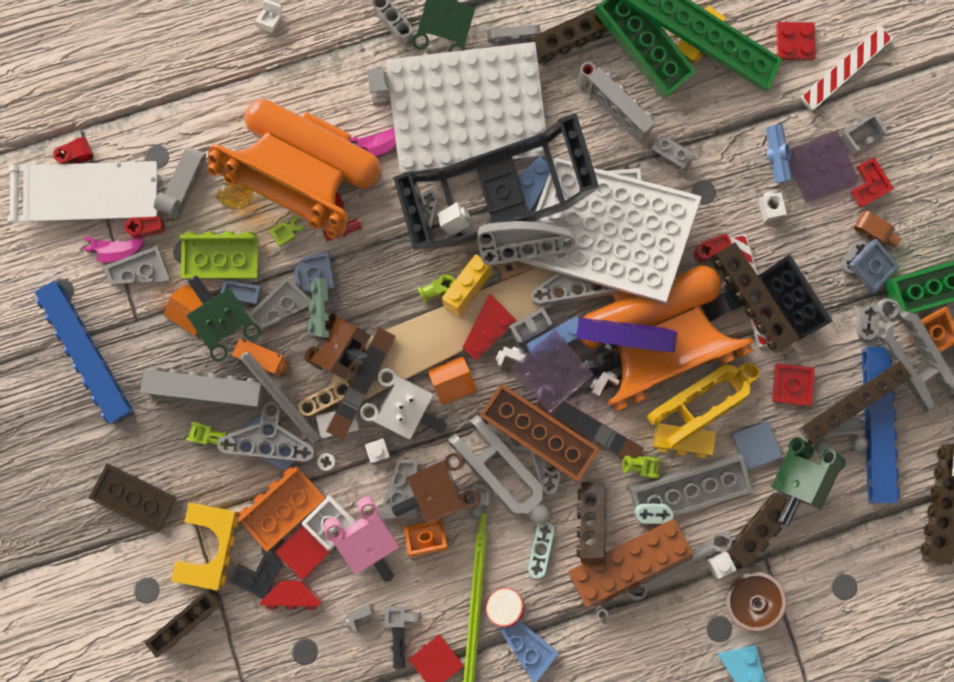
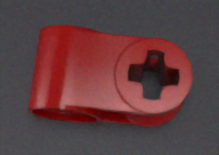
[53,137,94,164]

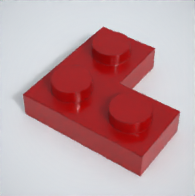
[850,157,894,208]

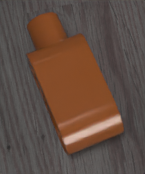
[853,211,901,248]

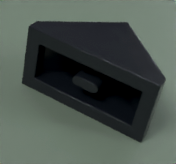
[702,289,744,322]

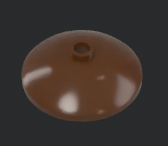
[726,572,787,632]

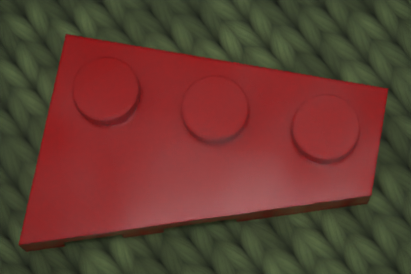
[462,293,517,361]

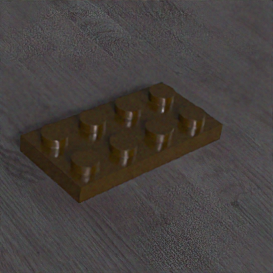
[89,463,177,533]

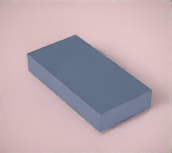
[221,279,262,305]

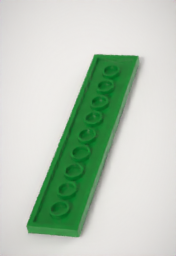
[620,0,782,92]

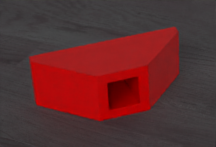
[260,580,322,610]

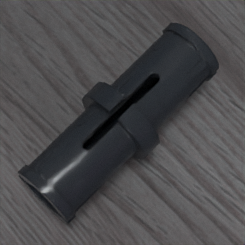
[391,627,407,669]

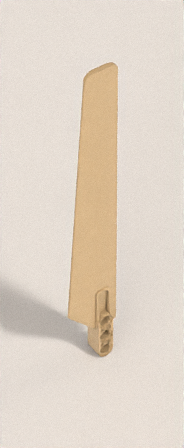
[299,267,595,418]

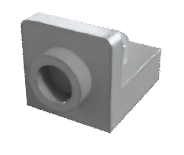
[345,604,374,633]

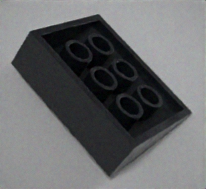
[758,254,833,341]

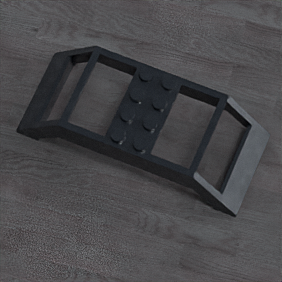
[393,113,600,250]

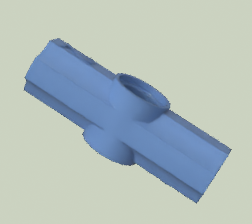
[765,124,793,183]

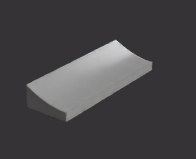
[628,452,752,526]

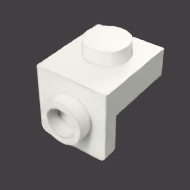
[255,0,282,33]
[495,347,526,368]
[590,371,620,397]

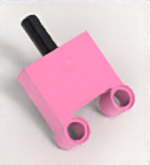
[323,497,399,582]

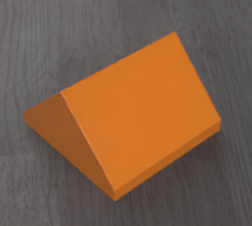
[164,284,203,336]
[910,307,954,352]
[427,356,477,406]
[404,519,448,557]

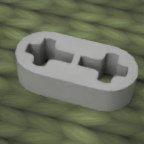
[840,241,868,275]
[857,305,879,341]

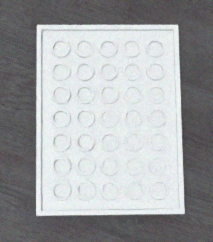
[386,42,546,174]
[519,158,701,304]

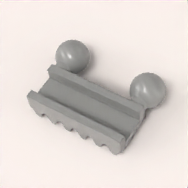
[814,414,868,454]

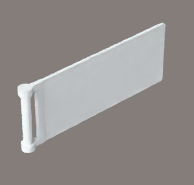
[8,161,157,223]

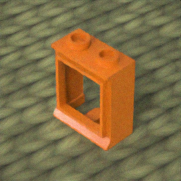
[232,338,289,377]

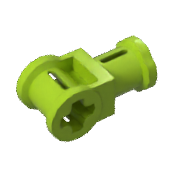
[418,274,455,303]
[186,421,228,447]
[622,456,662,478]

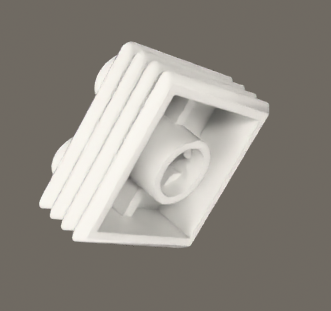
[302,496,356,551]

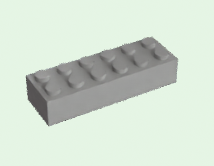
[140,367,267,409]

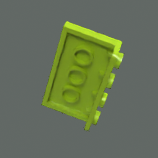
[180,231,259,280]

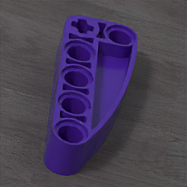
[576,318,678,352]

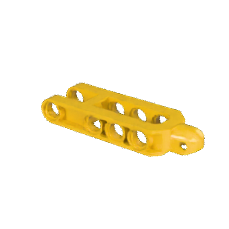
[647,362,760,449]

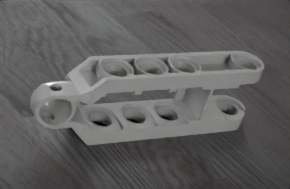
[876,299,954,412]
[448,415,550,525]

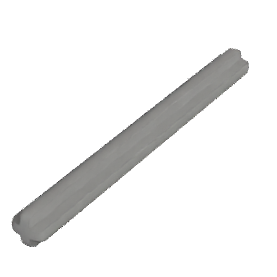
[240,351,320,443]

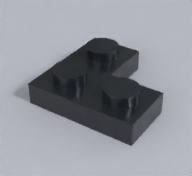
[579,343,619,380]
[229,554,282,599]

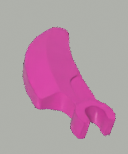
[350,127,396,157]
[83,237,144,263]

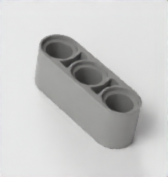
[372,0,413,44]

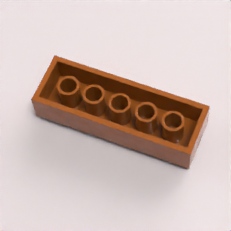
[479,383,600,482]
[568,519,693,612]

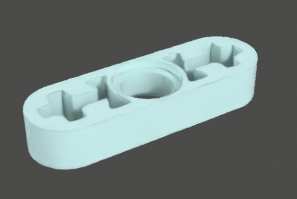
[528,522,554,578]

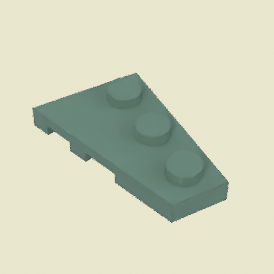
[307,278,329,338]

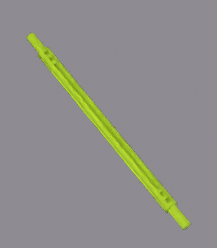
[463,513,488,682]

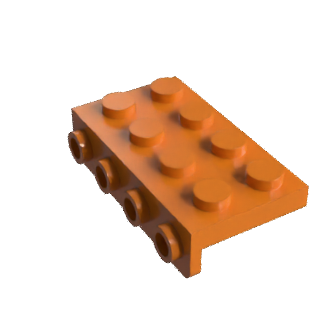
[237,466,326,552]

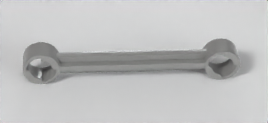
[626,532,732,600]

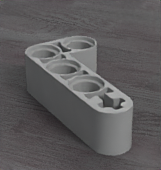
[154,146,207,220]

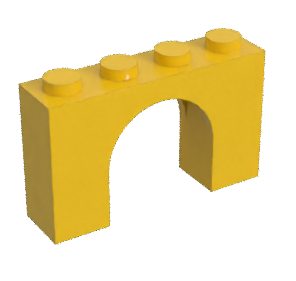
[171,503,240,591]

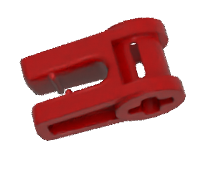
[124,216,165,239]
[693,233,732,262]

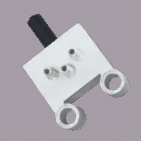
[359,368,447,439]

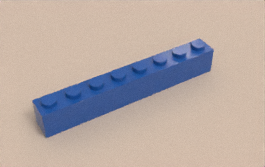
[34,280,135,425]
[861,347,900,503]

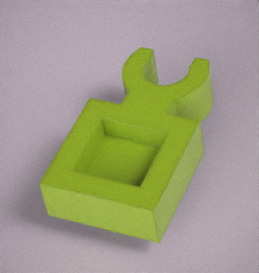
[269,216,306,247]

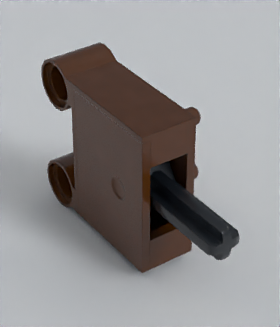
[304,313,371,380]
[392,453,481,525]

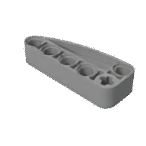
[477,221,575,265]

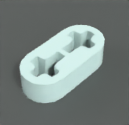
[635,504,673,524]

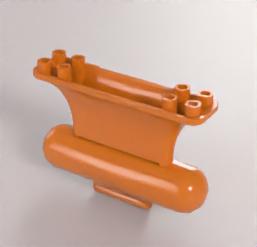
[207,99,382,239]
[580,265,753,412]

